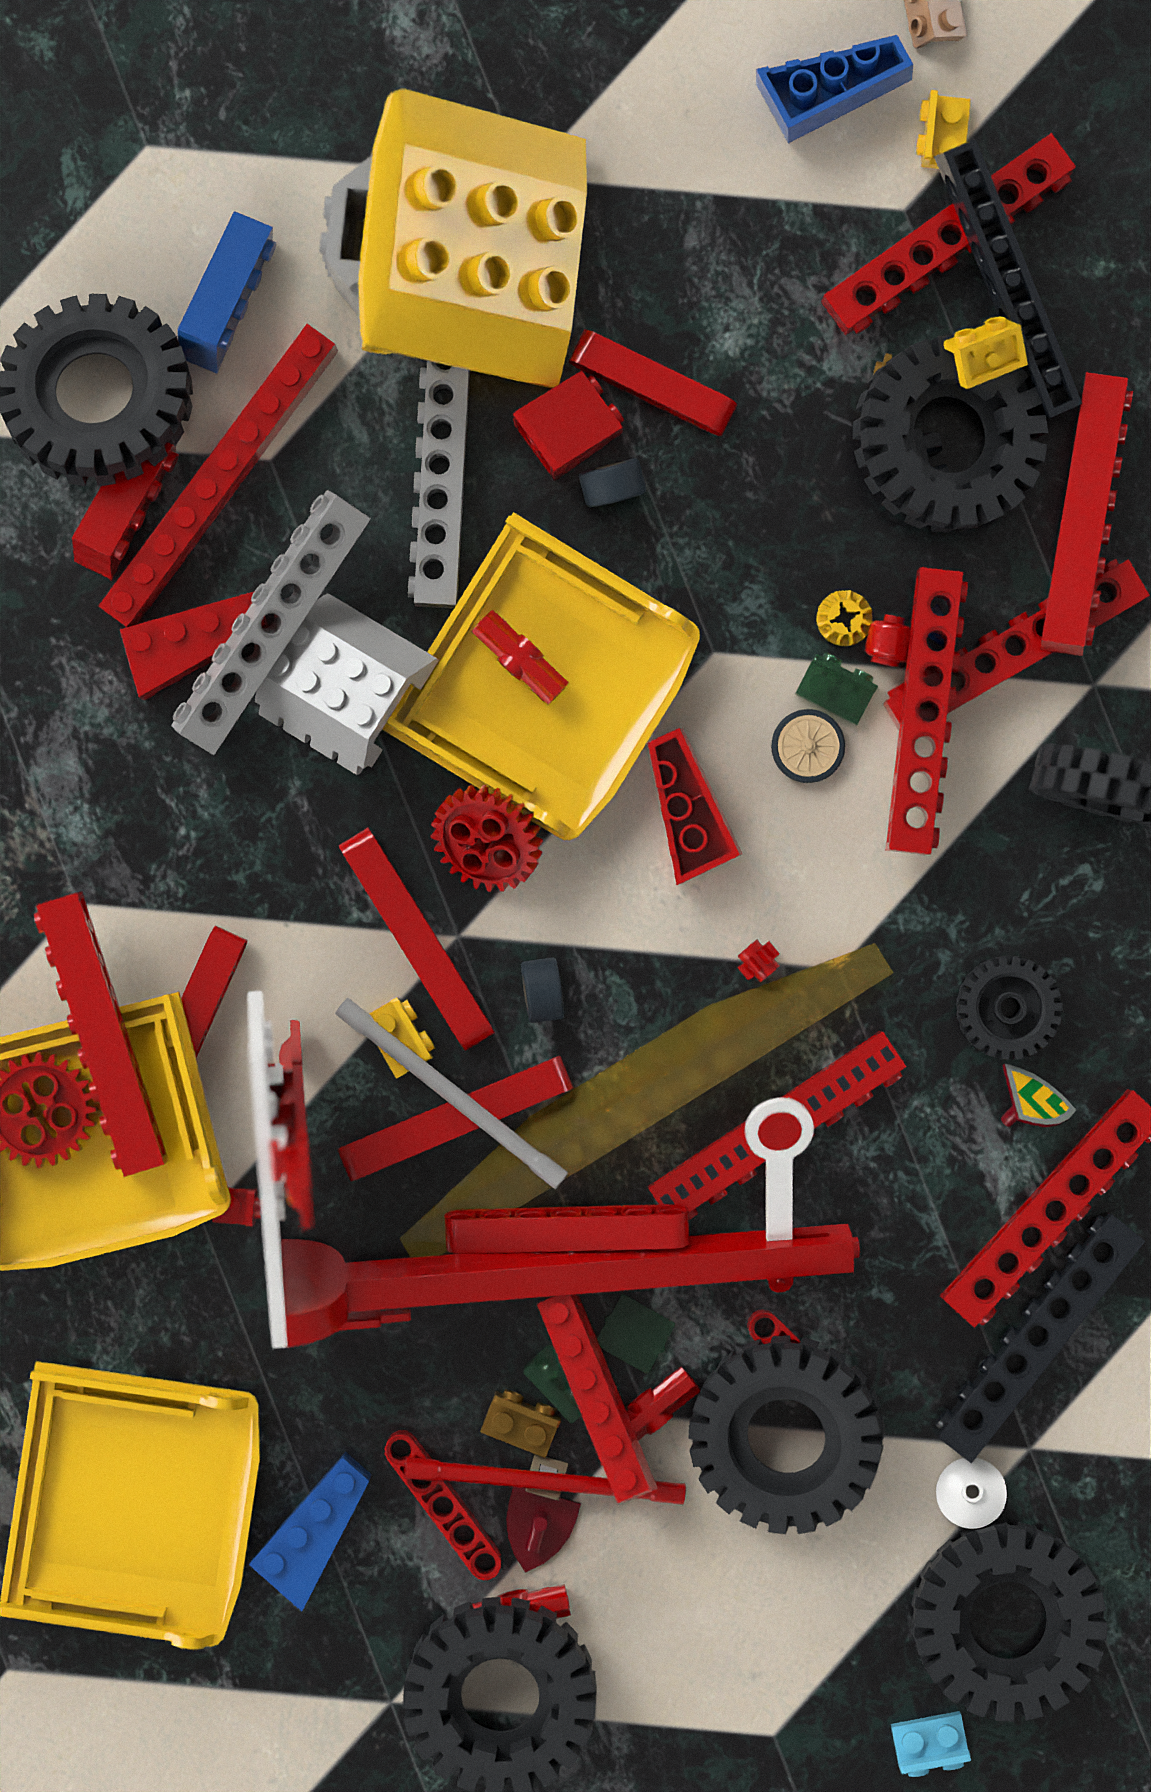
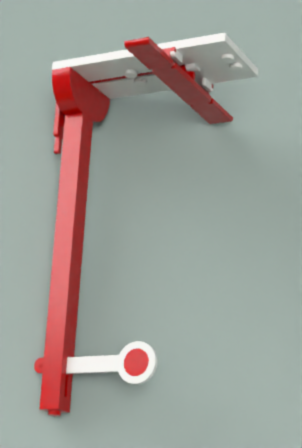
[248,991,860,1348]

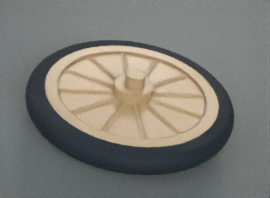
[771,709,845,783]

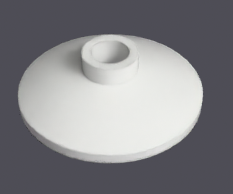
[936,1458,1007,1529]

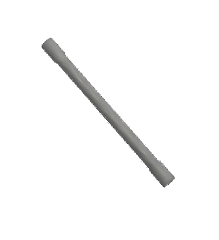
[335,998,568,1189]

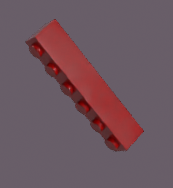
[537,1294,658,1503]

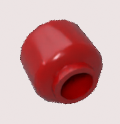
[865,614,910,667]

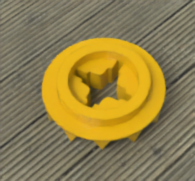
[817,590,872,646]

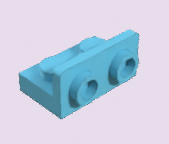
[891,1711,971,1777]

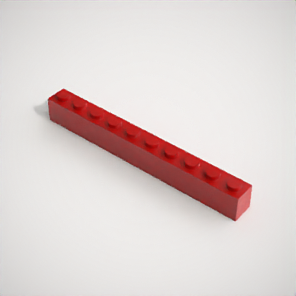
[99,323,338,627]

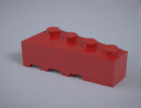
[72,442,179,580]
[120,592,268,700]
[648,727,743,886]

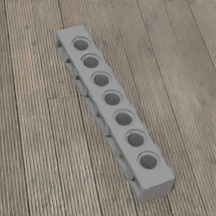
[408,361,470,609]
[171,490,371,755]

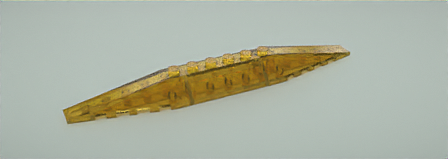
[400,943,893,1258]

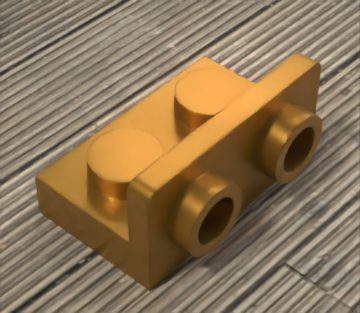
[480,1389,561,1458]

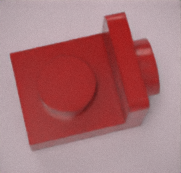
[212,1187,262,1227]

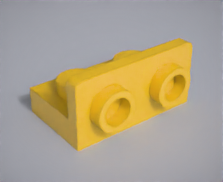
[916,90,971,169]
[943,317,1028,389]
[369,997,435,1079]

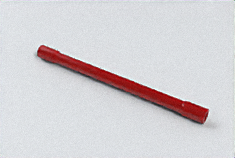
[404,1457,686,1505]

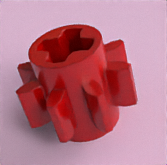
[738,939,780,982]

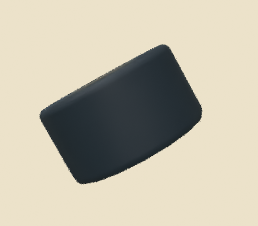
[579,458,646,507]
[521,957,564,1023]

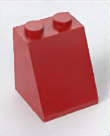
[513,371,624,481]

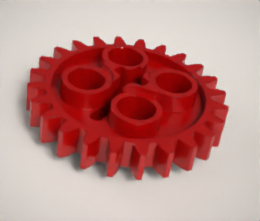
[431,785,543,892]
[0,1052,98,1168]

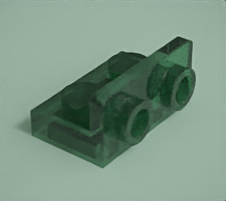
[795,652,878,726]
[523,1345,581,1424]

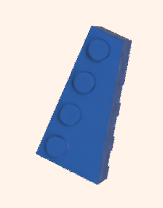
[756,35,913,143]
[177,211,276,374]
[249,1452,372,1611]

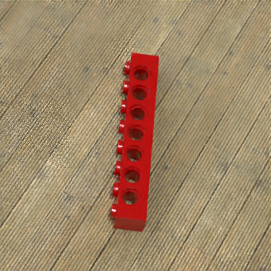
[821,133,1076,336]
[883,559,1150,731]
[885,567,968,855]
[940,1089,1151,1328]

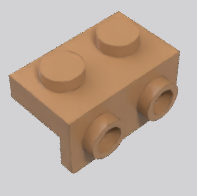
[904,0,967,48]

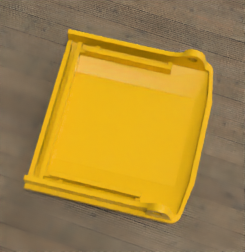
[358,89,587,389]
[382,512,700,841]
[0,992,231,1271]
[0,1361,260,1649]

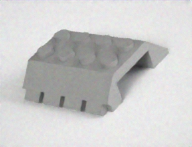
[320,155,372,317]
[255,593,439,775]

